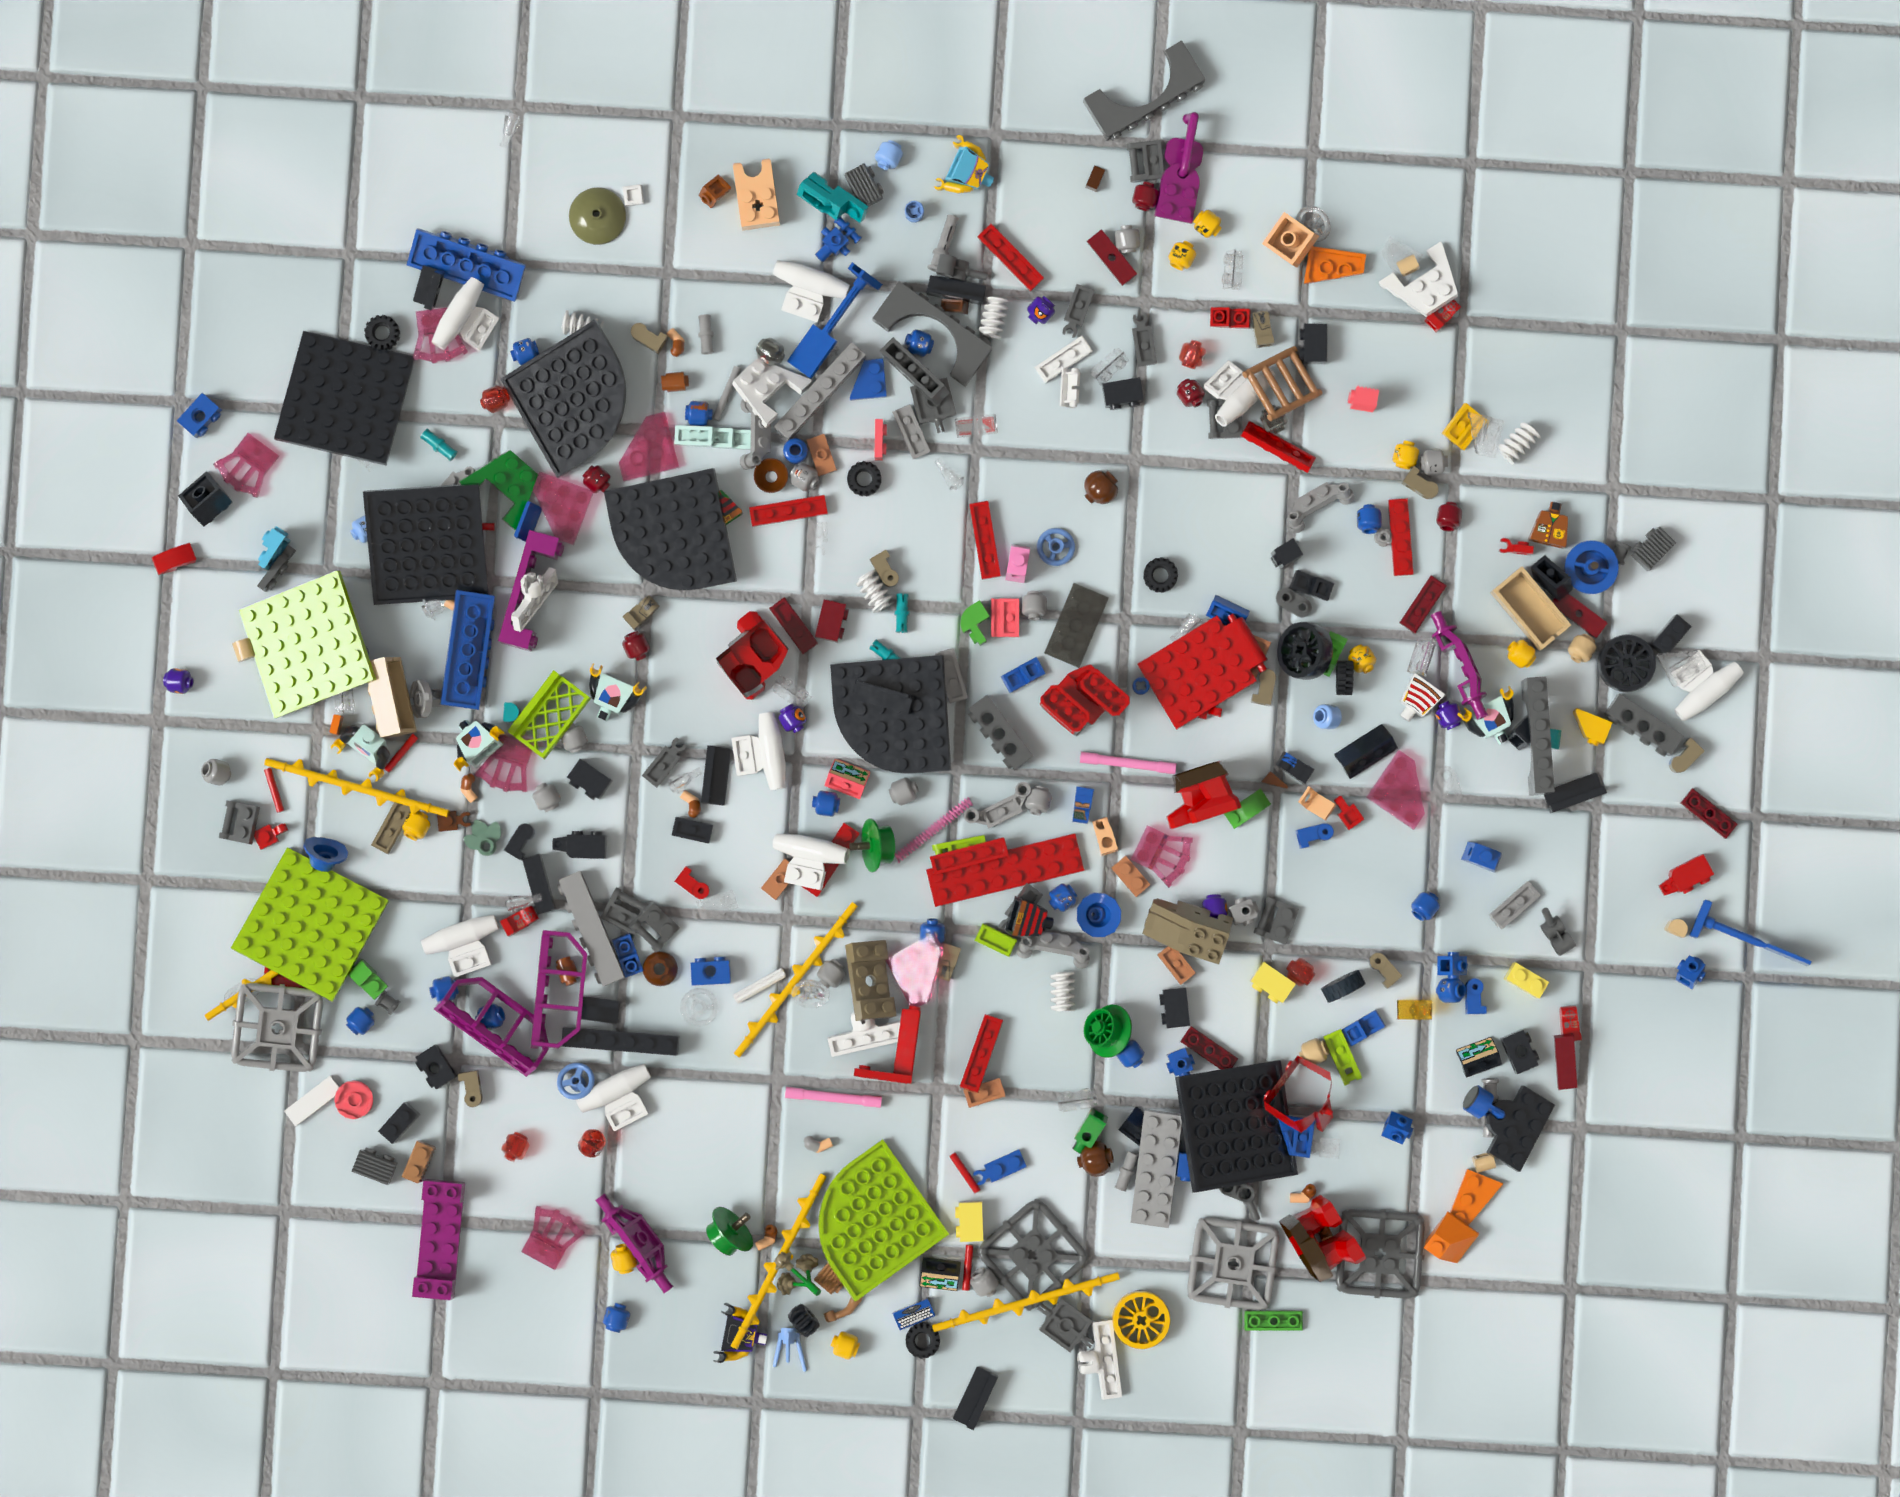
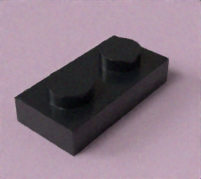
[672,817,713,844]

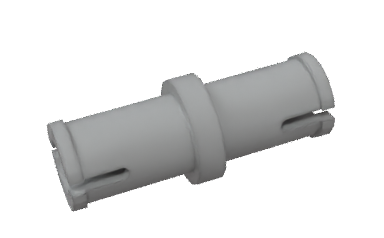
[698,314,714,355]
[1114,1151,1139,1192]

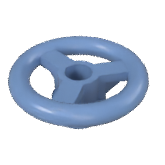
[1037,528,1075,566]
[557,1063,595,1100]

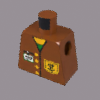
[1528,502,1568,549]

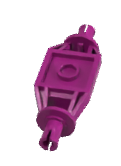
[1430,611,1488,720]
[595,1193,674,1294]

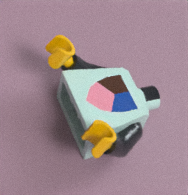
[589,663,647,721]
[1457,686,1514,745]
[454,720,505,772]
[331,724,390,781]

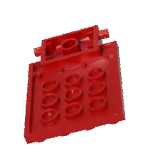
[1137,613,1268,730]

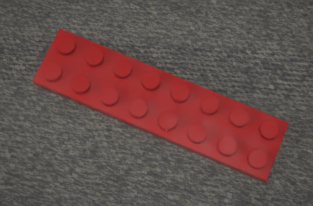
[926,834,1084,907]

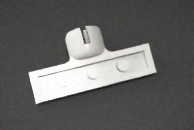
[511,567,558,632]
[827,1012,900,1057]
[1077,1319,1122,1400]

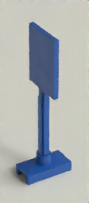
[787,262,883,379]
[1689,900,1812,966]

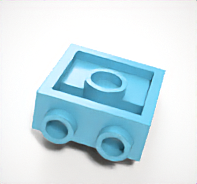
[258,526,291,571]

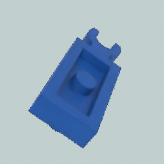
[973,1149,1027,1185]

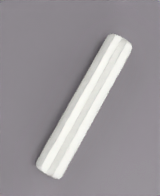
[733,968,786,1003]

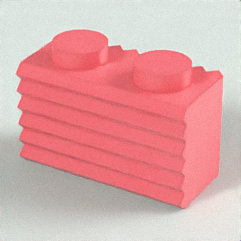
[1348,385,1379,413]

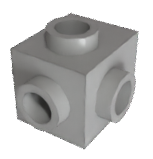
[1228,897,1259,926]

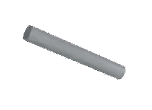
[712,366,741,421]

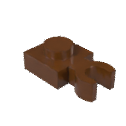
[437,811,472,832]

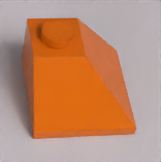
[1424,1211,1479,1263]

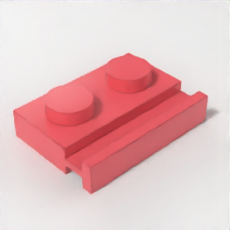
[875,419,887,461]
[991,598,1019,637]

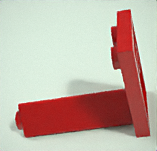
[854,1006,921,1084]

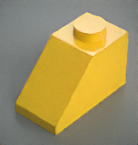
[1573,708,1613,746]

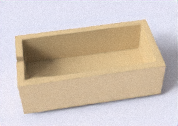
[1490,566,1571,651]
[368,657,417,738]

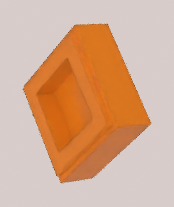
[329,714,344,735]

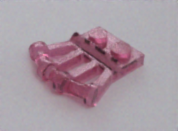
[413,308,468,364]
[213,433,279,498]
[474,734,534,793]
[1130,825,1193,888]
[521,1206,585,1270]

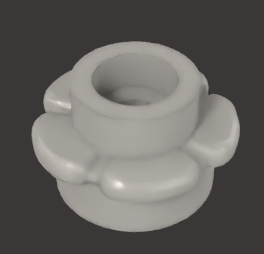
[1374,528,1392,547]

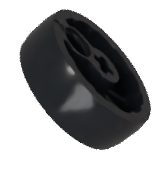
[1277,622,1333,680]
[1597,634,1656,692]

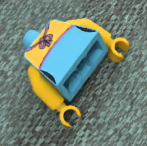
[934,135,994,194]

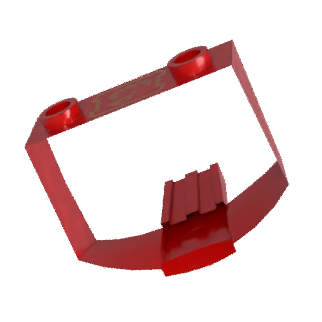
[1264,1055,1333,1133]

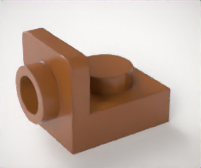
[699,174,732,208]

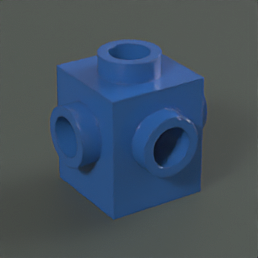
[1437,952,1468,979]
[1676,955,1706,990]
[1166,1048,1195,1077]
[1381,1111,1414,1145]

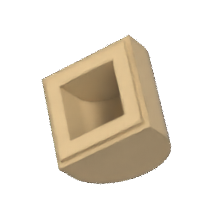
[1396,254,1420,277]
[232,638,255,662]
[1664,919,1688,938]
[1472,1153,1496,1173]

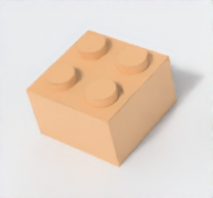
[1262,212,1319,268]

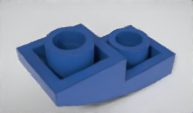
[612,933,643,978]

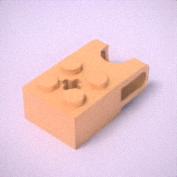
[733,158,780,231]

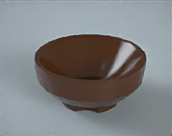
[754,458,788,493]
[643,951,678,986]

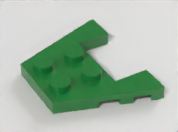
[459,450,539,530]

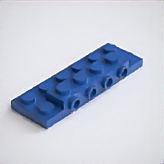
[407,228,526,302]
[440,590,495,710]

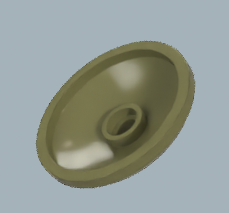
[569,188,626,245]

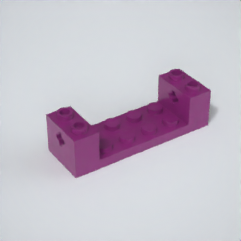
[498,530,564,652]
[412,1179,465,1300]

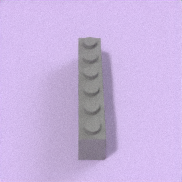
[774,342,866,441]
[557,871,625,986]

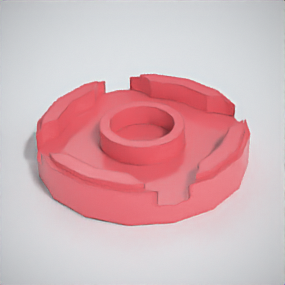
[334,1080,373,1119]

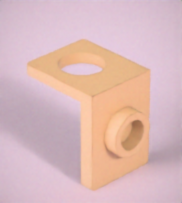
[1298,786,1336,821]

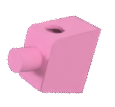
[1005,544,1030,583]

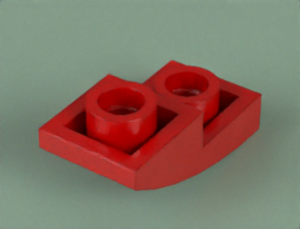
[1210,307,1251,329]
[152,543,196,575]

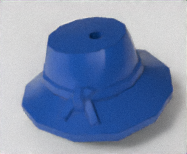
[303,837,348,872]
[1077,893,1121,937]

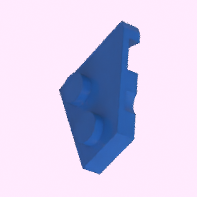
[850,359,887,401]
[1278,1115,1315,1158]

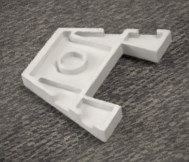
[1379,242,1458,317]
[732,359,812,428]

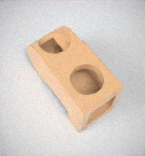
[1092,817,1118,856]

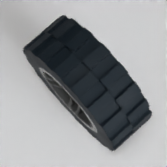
[1321,970,1366,1003]

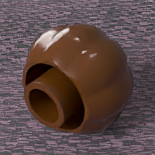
[1084,470,1118,504]
[1077,1141,1114,1177]

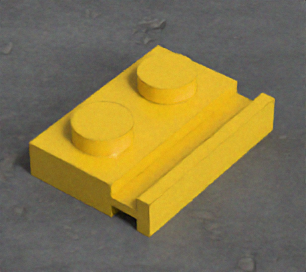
[1442,403,1487,450]

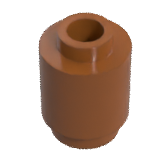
[661,372,689,392]
[555,956,580,986]

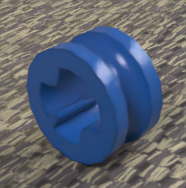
[1132,677,1150,695]

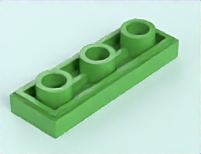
[1244,1311,1303,1331]

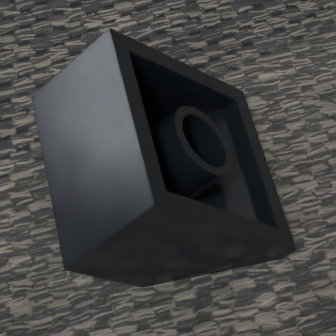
[178,471,233,527]

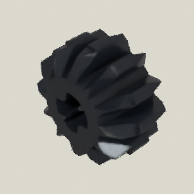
[788,1304,820,1337]

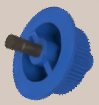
[1565,541,1619,594]

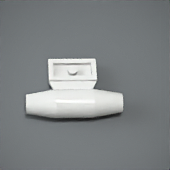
[773,260,850,322]
[431,277,499,351]
[1204,360,1276,427]
[1669,650,1744,721]
[731,712,786,790]
[773,834,850,890]
[421,915,499,977]
[576,1064,651,1131]

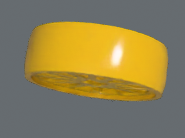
[1112,1290,1170,1349]

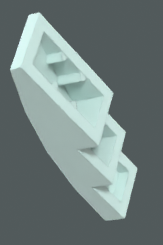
[674,425,751,450]

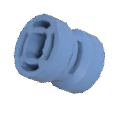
[905,201,924,223]

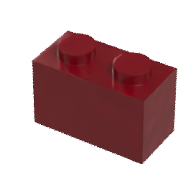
[815,599,849,643]

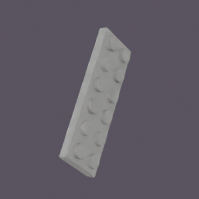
[1130,1109,1182,1228]

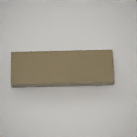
[371,802,411,855]

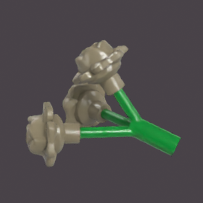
[774,1251,821,1296]

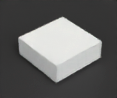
[622,184,644,207]

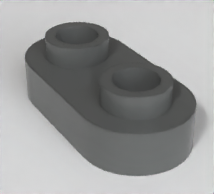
[1276,588,1312,618]

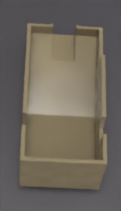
[1142,898,1233,964]

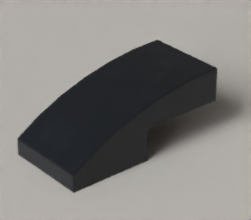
[1289,570,1334,601]

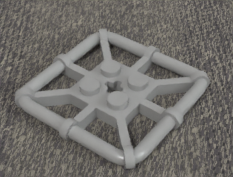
[231,983,323,1072]
[1187,1218,1279,1310]

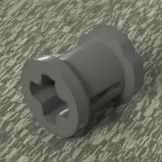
[1613,541,1632,565]
[375,990,401,1015]

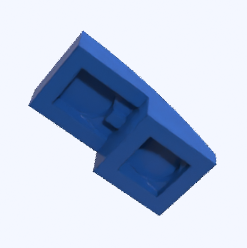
[1001,657,1046,693]
[1342,1009,1386,1046]

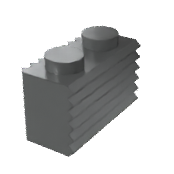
[845,163,884,207]
[1631,527,1676,571]
[351,1147,398,1185]

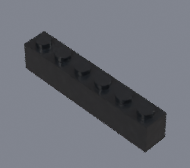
[561,1027,680,1056]

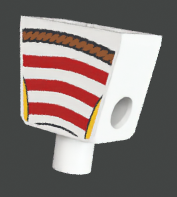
[1400,673,1445,722]

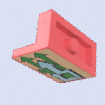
[824,759,870,799]

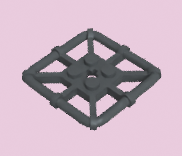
[977,1199,1089,1311]
[1336,1209,1425,1299]

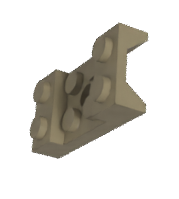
[845,940,897,1021]

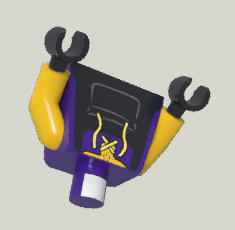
[713,1303,768,1363]

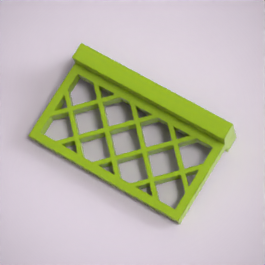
[507,670,591,760]

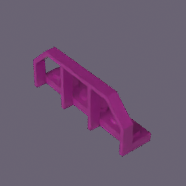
[531,930,587,1049]
[434,977,549,1077]

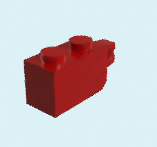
[1658,854,1714,896]

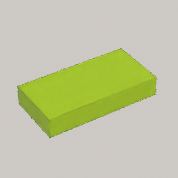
[974,923,1017,957]

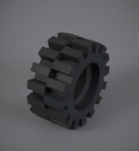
[364,315,400,350]
[847,461,881,497]
[1143,557,1178,593]
[1336,660,1354,695]
[905,1323,940,1359]

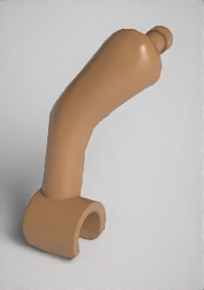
[824,1297,863,1322]

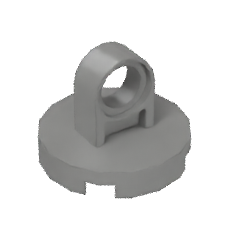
[410,680,443,718]

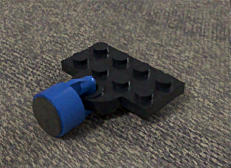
[1463,1085,1555,1172]

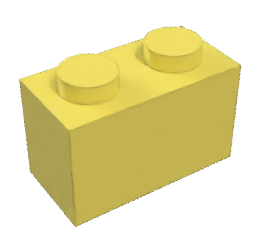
[1250,962,1296,1004]
[1504,962,1549,999]
[955,1201,983,1242]

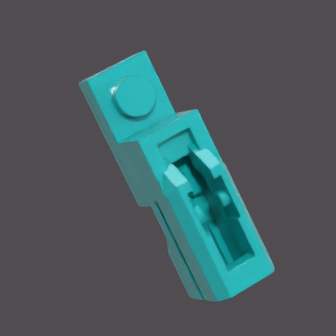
[797,172,868,223]

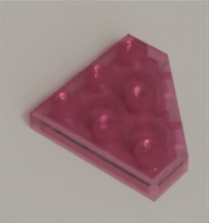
[619,412,679,482]
[533,472,593,545]
[1366,750,1425,830]
[886,933,943,1007]

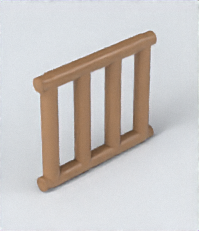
[1242,346,1322,421]

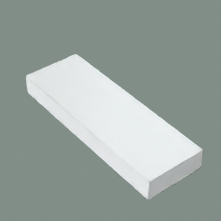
[1035,336,1093,383]
[284,1076,339,1126]

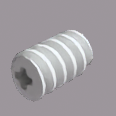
[979,297,1010,339]
[562,310,604,335]
[1499,422,1541,465]
[856,569,894,613]
[1050,972,1075,1011]

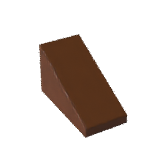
[1085,165,1105,192]
[941,299,969,314]
[1261,771,1288,789]

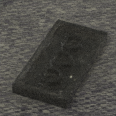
[1044,583,1109,668]

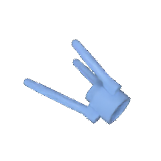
[773,1328,807,1372]

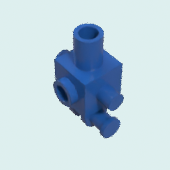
[815,216,862,262]

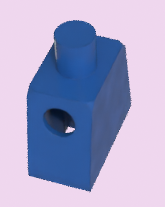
[1461,842,1502,873]

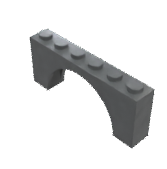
[1083,40,1205,141]
[872,281,992,387]
[1521,676,1555,796]

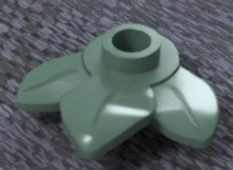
[463,820,501,856]

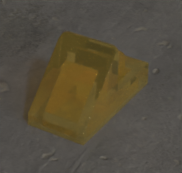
[1397,1000,1432,1020]

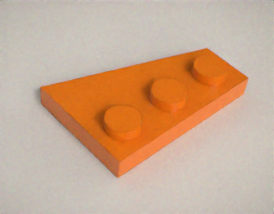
[1304,246,1366,284]
[1450,1169,1503,1226]

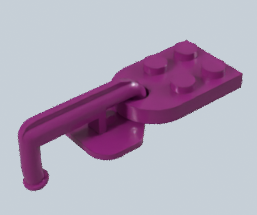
[1154,112,1203,224]

